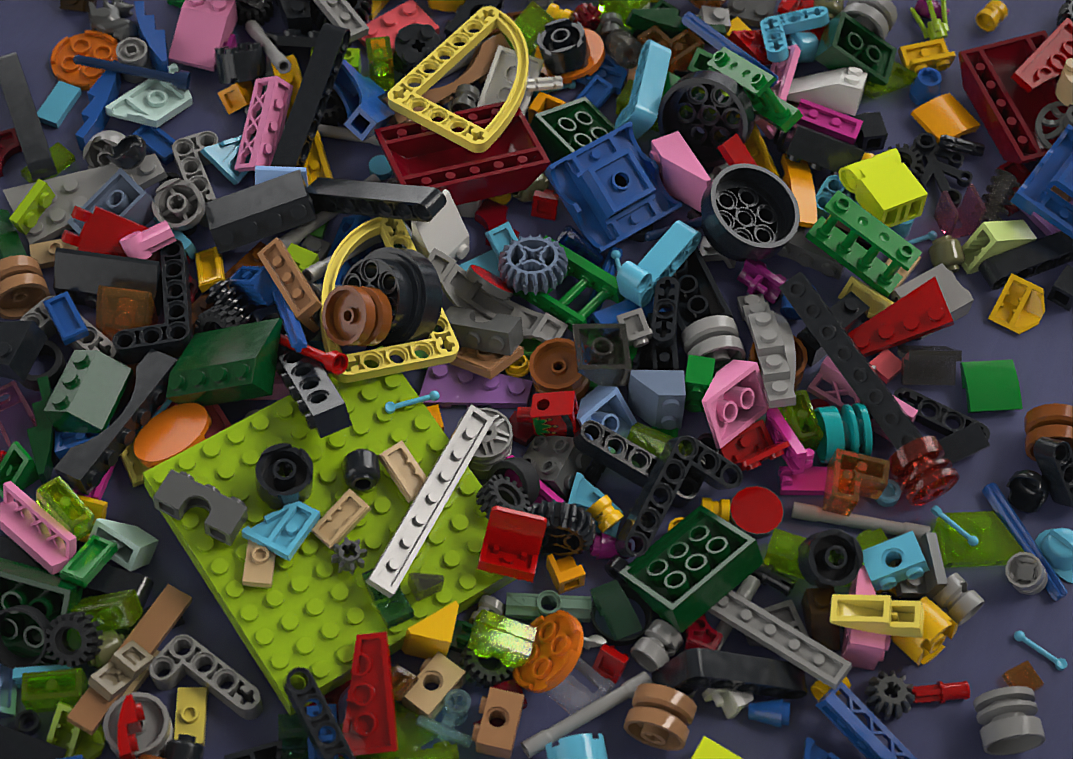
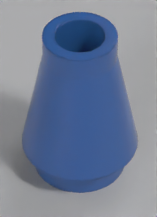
[748,699,790,728]

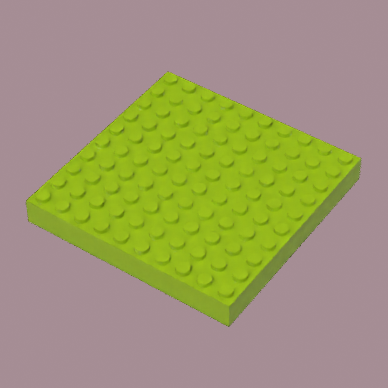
[143,345,516,716]

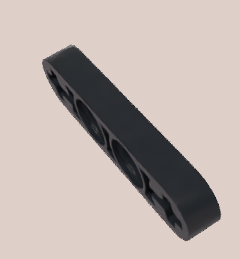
[894,387,990,440]

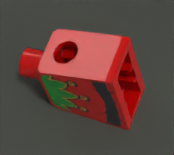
[517,391,580,438]

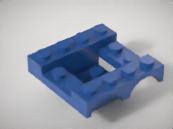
[544,121,683,257]
[1010,124,1073,239]

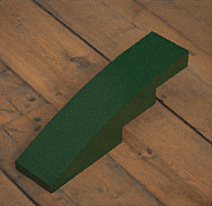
[626,8,726,44]
[27,376,56,487]

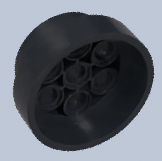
[657,70,754,168]
[701,163,800,262]
[342,247,442,348]

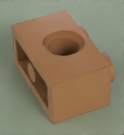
[472,687,524,759]

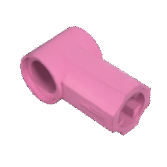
[119,220,177,260]

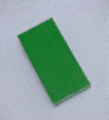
[59,535,118,588]

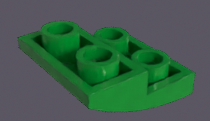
[960,359,1023,413]

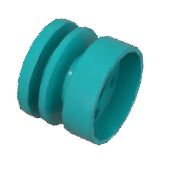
[812,403,873,464]

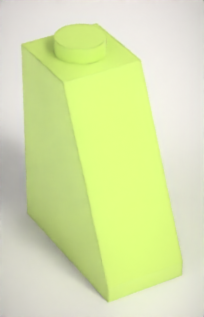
[962,220,1037,274]

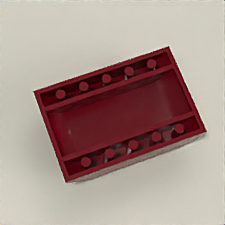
[958,30,1070,164]
[374,101,550,206]

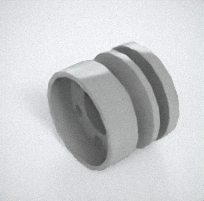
[457,408,513,479]
[973,686,1046,755]

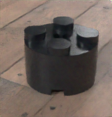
[537,18,590,76]
[391,24,442,75]
[214,42,266,84]
[255,443,313,510]
[798,529,863,588]

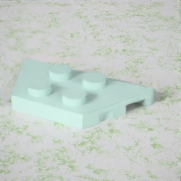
[105,63,192,128]

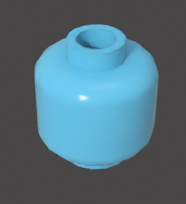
[786,32,820,63]

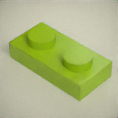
[9,179,56,235]

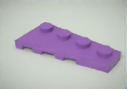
[419,363,533,408]

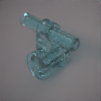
[416,689,472,748]

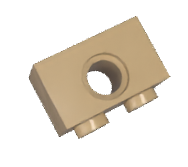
[401,651,466,725]

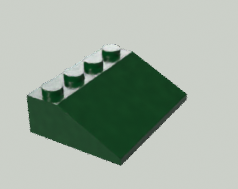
[530,97,625,184]
[166,318,282,407]
[619,505,764,633]
[0,558,83,666]

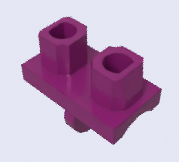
[737,259,787,304]

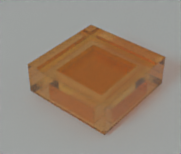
[1002,660,1044,692]

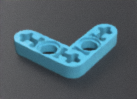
[760,6,829,63]

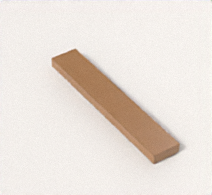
[67,584,192,736]

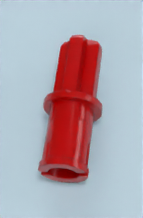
[911,681,970,704]

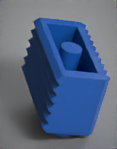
[228,266,278,307]

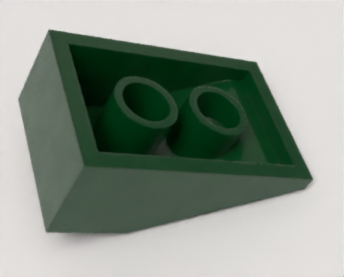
[815,11,897,86]

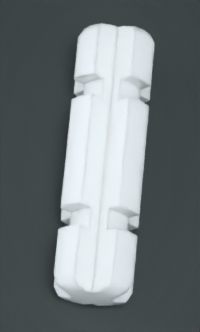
[525,76,563,92]

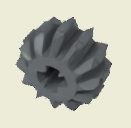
[864,670,915,720]

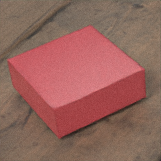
[869,349,906,384]

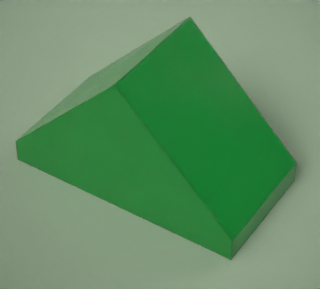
[0,441,40,498]

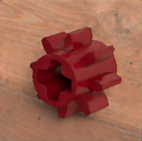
[572,3,602,31]

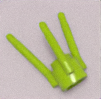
[910,0,950,40]

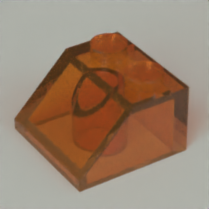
[96,285,159,341]

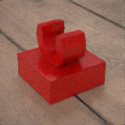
[531,189,559,221]
[591,644,629,684]

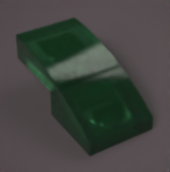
[361,568,414,629]
[590,580,643,641]
[278,712,309,759]

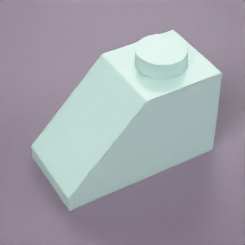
[88,518,159,571]

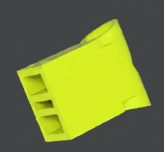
[838,148,928,228]

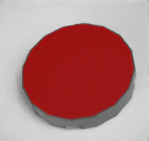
[466,265,514,300]
[729,486,784,539]

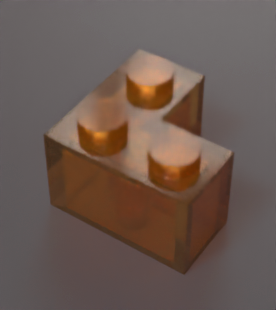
[635,25,705,73]
[822,448,890,517]

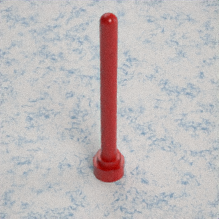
[279,334,348,375]

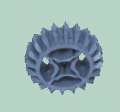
[498,234,568,295]

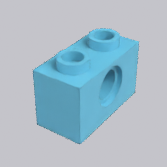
[862,531,929,591]

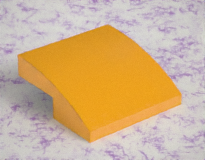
[910,93,980,143]

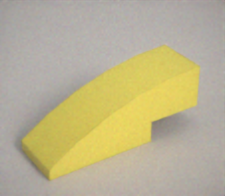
[830,594,924,638]

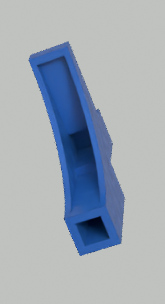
[333,59,395,141]

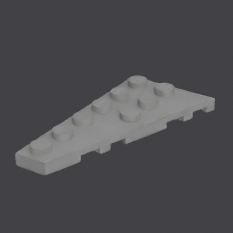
[3,154,168,244]

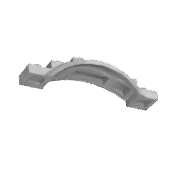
[427,248,568,343]
[737,293,796,409]

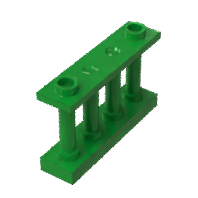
[707,47,803,133]
[805,190,922,297]
[512,235,625,337]

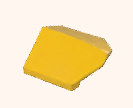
[988,273,1045,334]

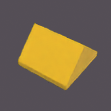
[402,601,459,659]

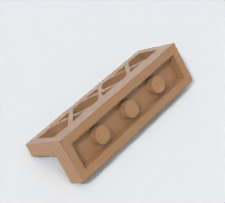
[257,237,323,333]

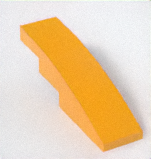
[780,153,817,228]

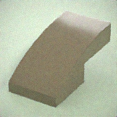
[87,640,154,702]

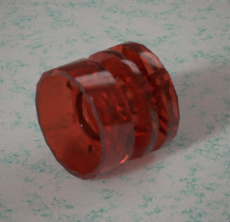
[886,435,960,506]

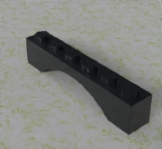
[54,348,178,496]

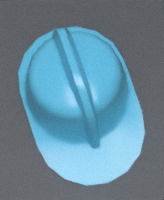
[1035,528,1073,584]

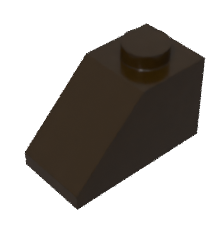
[801,587,840,652]

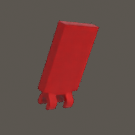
[61,206,160,261]

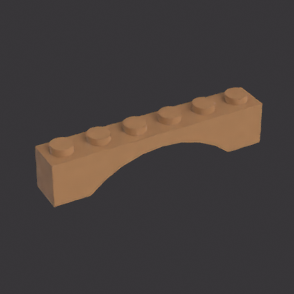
[382,32,511,126]

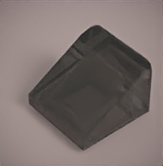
[407,573,444,601]

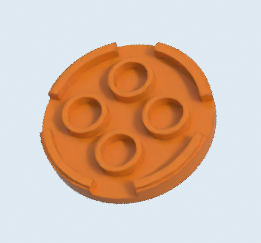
[534,28,605,84]
[50,30,118,91]
[133,403,212,468]
[512,610,584,693]

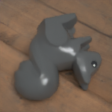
[88,0,138,41]

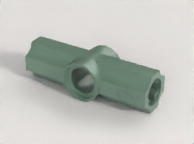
[505,590,591,623]

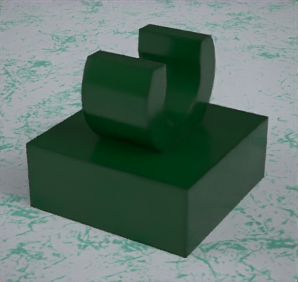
[449,619,484,653]

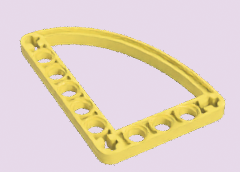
[388,6,529,153]
[320,217,459,383]

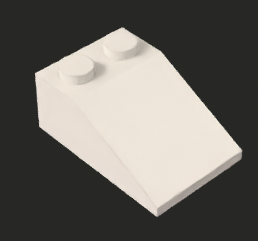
[787,67,868,116]
[411,189,470,262]

